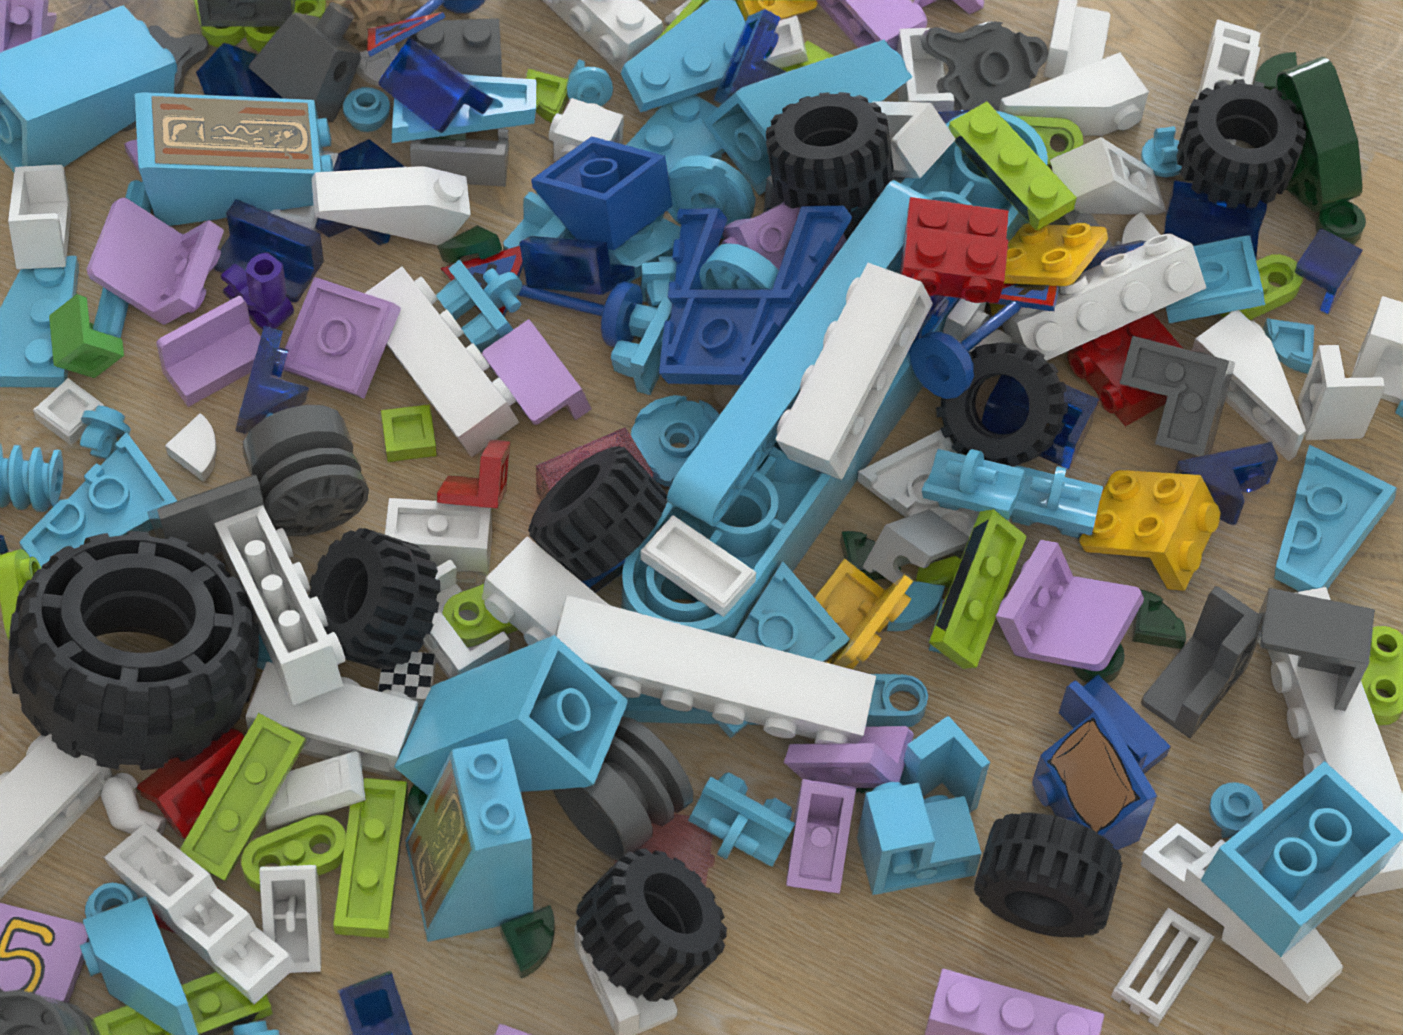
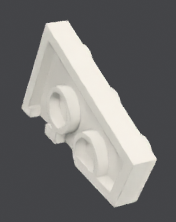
[858,430,1022,559]

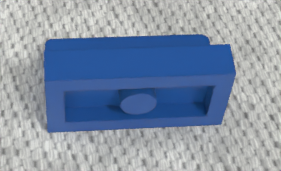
[1058,675,1171,774]

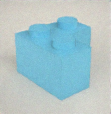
[857,782,982,895]

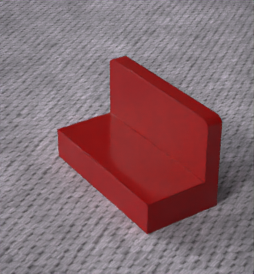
[437,440,510,509]
[136,728,244,840]

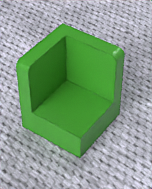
[49,294,124,378]

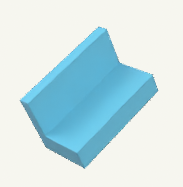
[899,716,990,813]

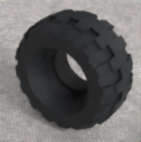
[8,531,259,770]

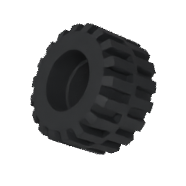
[1176,79,1306,209]
[765,92,894,212]
[936,342,1068,467]
[528,446,667,582]
[308,528,441,670]
[974,812,1123,938]
[576,848,727,1002]

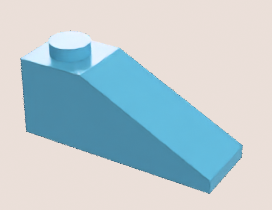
[79,896,198,1035]

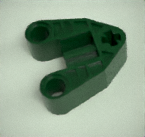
[1276,56,1363,212]

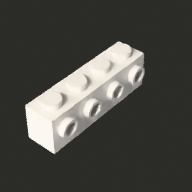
[542,0,663,74]
[997,233,1207,361]
[775,263,933,480]
[365,267,519,457]
[214,505,346,706]

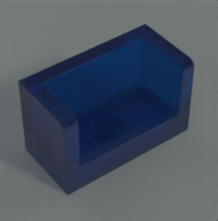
[981,375,1099,469]

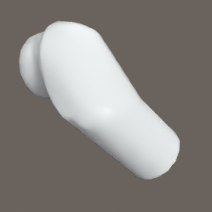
[101,773,166,835]

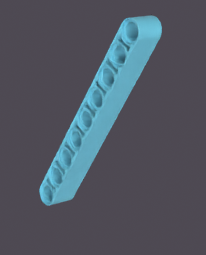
[667,180,932,526]

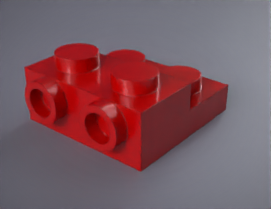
[900,197,1009,304]
[1067,313,1184,427]

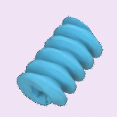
[0,443,63,512]

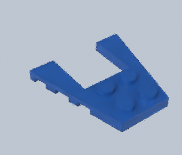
[659,206,852,385]

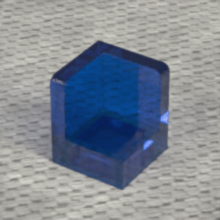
[1295,228,1363,314]

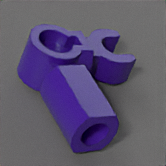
[220,253,294,334]

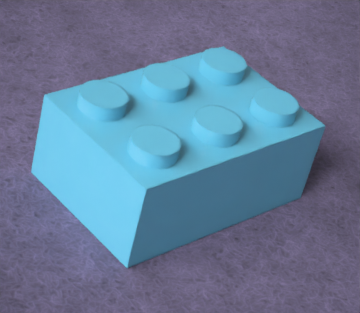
[1201,761,1403,957]

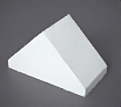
[260,865,322,973]

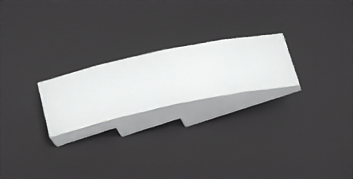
[104,823,296,1004]

